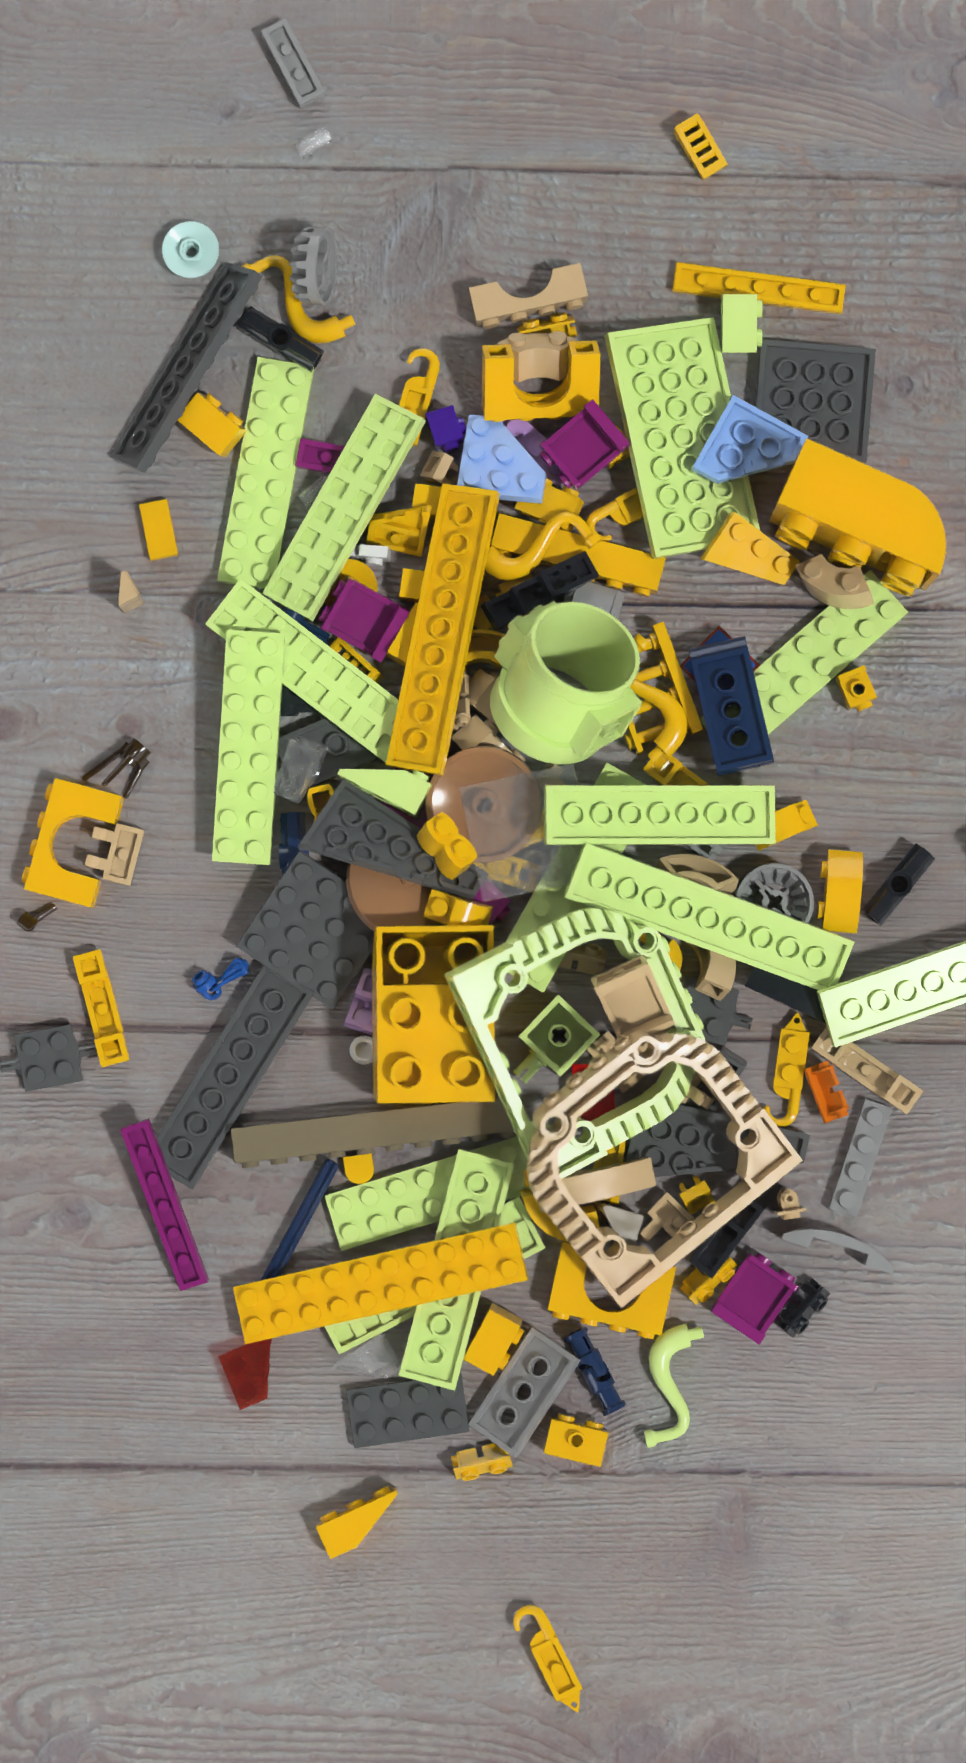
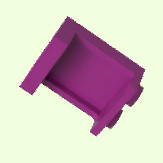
[539,399,630,491]
[318,576,410,662]
[710,1252,798,1345]

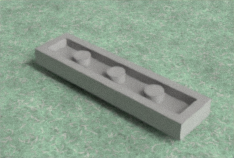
[828,1099,893,1218]

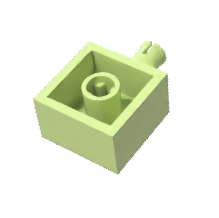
[513,995,600,1084]

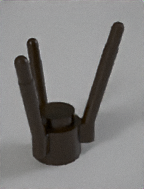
[82,738,151,799]

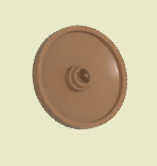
[426,746,542,863]
[346,863,459,931]

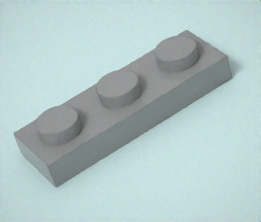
[261,18,326,108]

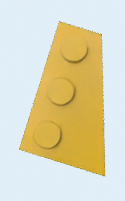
[700,512,800,585]

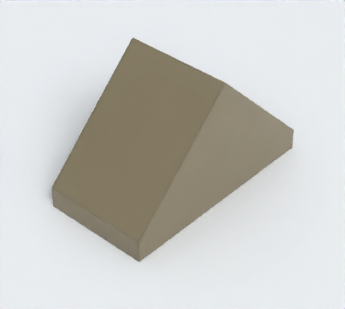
[593,1201,644,1246]

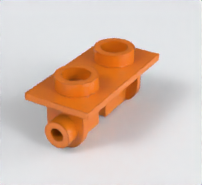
[804,1060,849,1124]

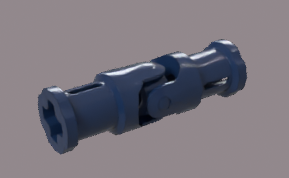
[564,1326,626,1416]

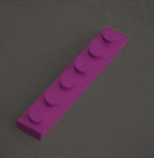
[120,1118,209,1291]

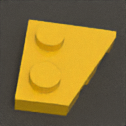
[366,505,432,557]

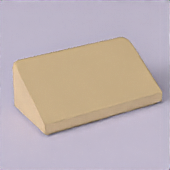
[118,571,144,613]

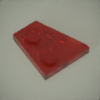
[218,1338,272,1410]

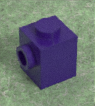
[426,405,466,453]

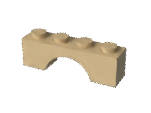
[469,263,588,329]

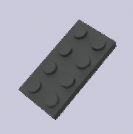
[346,1373,470,1448]

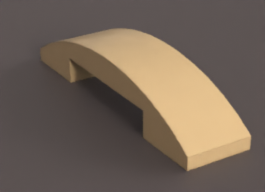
[811,1026,923,1115]

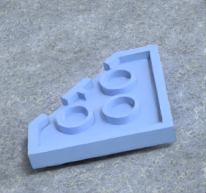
[691,395,809,484]
[457,415,546,504]

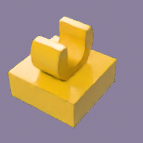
[679,1175,715,1215]

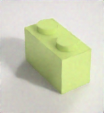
[721,294,763,353]

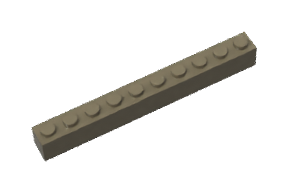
[231,1097,520,1168]

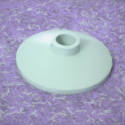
[162,221,219,278]

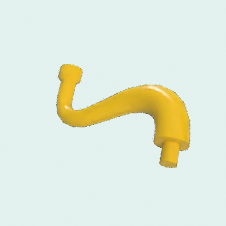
[241,255,356,344]
[485,511,602,581]
[630,633,688,763]

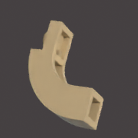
[685,941,736,1001]

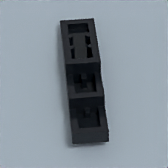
[480,551,599,631]
[745,966,826,1024]
[689,1182,782,1279]

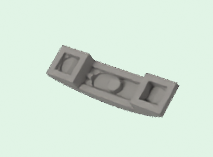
[779,1228,894,1274]

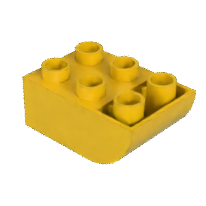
[769,438,946,597]
[372,925,495,1103]

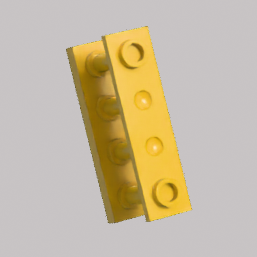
[624,621,703,755]

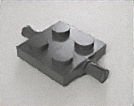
[681,976,753,1047]
[0,1024,98,1092]

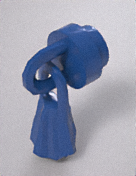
[192,957,249,1001]

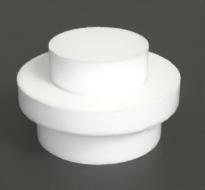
[350,1036,373,1065]

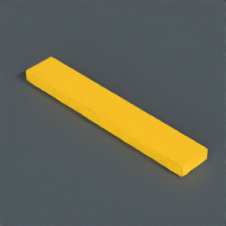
[672,262,846,315]

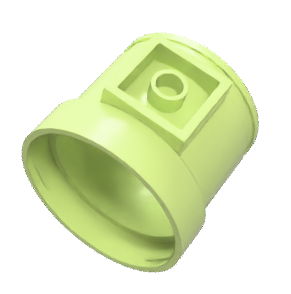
[490,601,643,764]

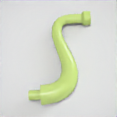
[644,1324,704,1448]

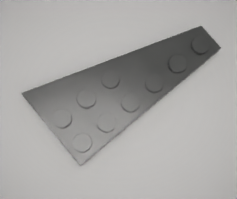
[297,778,489,900]
[625,1105,810,1177]

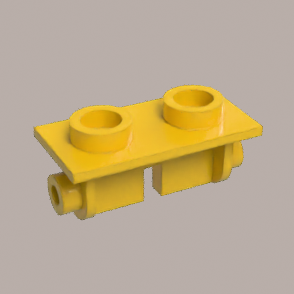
[516,312,577,338]
[680,1256,738,1305]
[451,1443,513,1481]

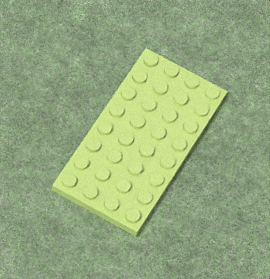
[604,317,760,559]

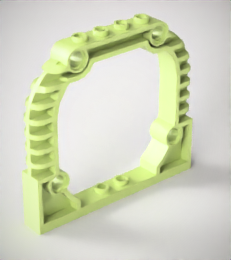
[444,908,705,1179]

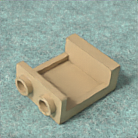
[591,955,675,1039]

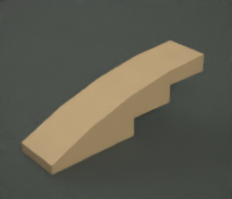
[538,1157,656,1212]

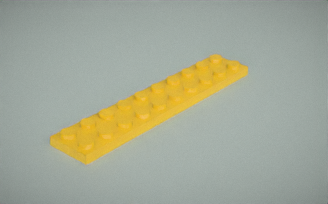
[386,483,500,776]
[233,1223,529,1344]

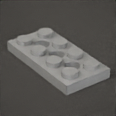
[468,1327,581,1458]

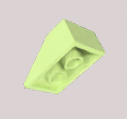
[337,769,432,818]

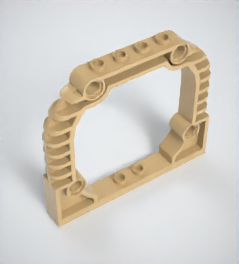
[527,1030,803,1308]

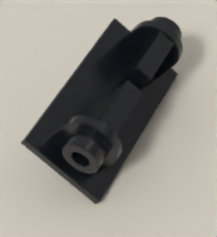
[775,1278,830,1338]

